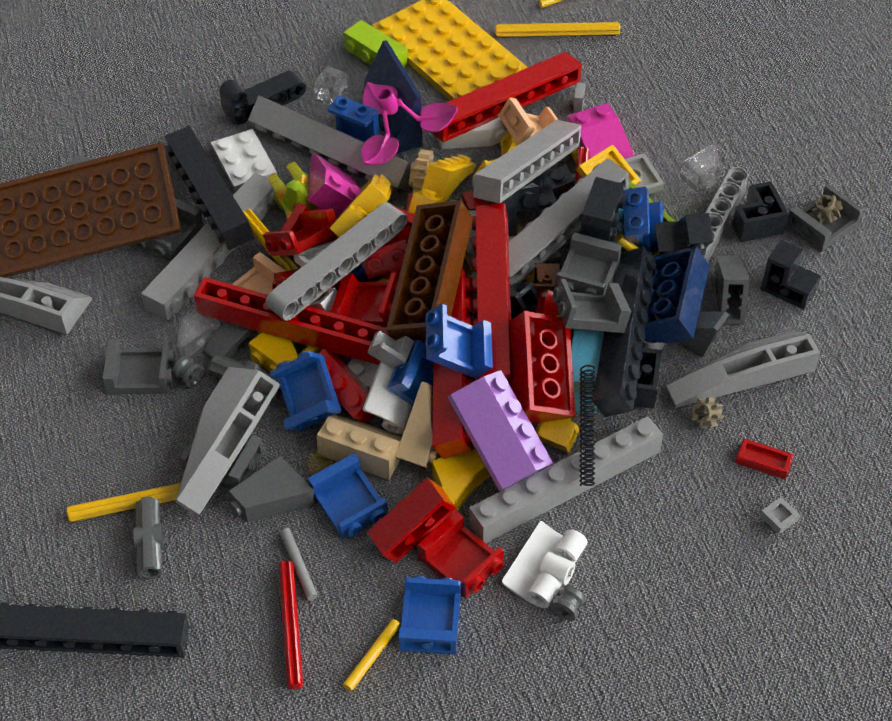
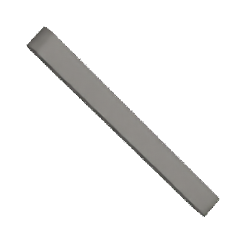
[642,167,749,350]

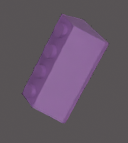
[448,371,553,491]

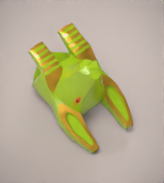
[267,161,321,220]

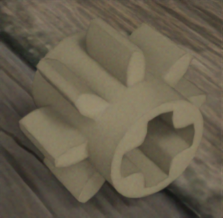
[811,195,843,223]
[690,397,724,428]

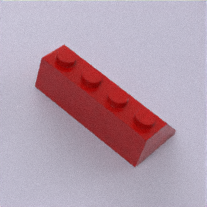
[509,311,576,423]

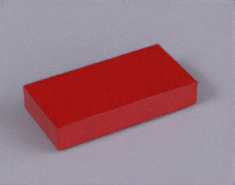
[735,438,794,480]

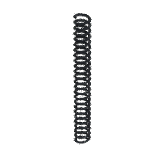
[579,365,595,486]

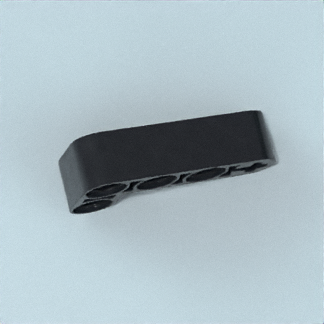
[219,71,306,125]

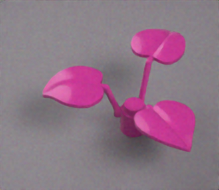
[361,82,458,165]

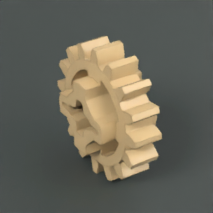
[409,149,434,194]

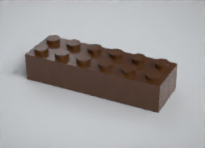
[386,200,473,344]

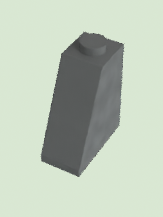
[715,255,749,325]
[229,456,315,522]

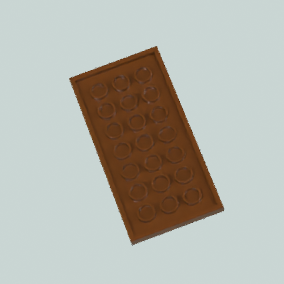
[0,142,182,278]

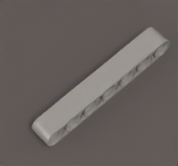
[265,202,408,321]

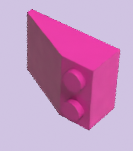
[567,103,635,159]
[308,153,362,218]

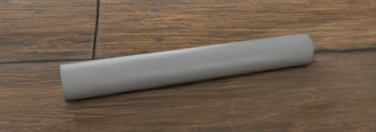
[280,528,318,601]

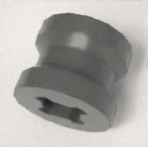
[172,356,205,387]
[550,585,585,621]

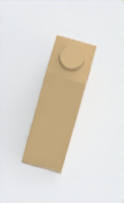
[395,382,440,469]

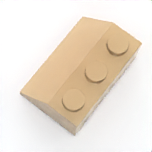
[317,415,402,480]

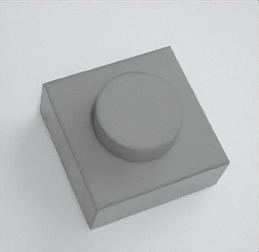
[570,83,586,114]
[760,497,800,534]

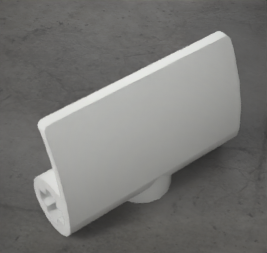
[363,362,413,434]
[502,521,588,608]

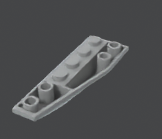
[0,277,92,335]
[666,331,820,408]
[175,367,281,516]

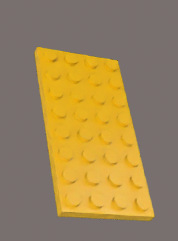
[372,0,528,101]

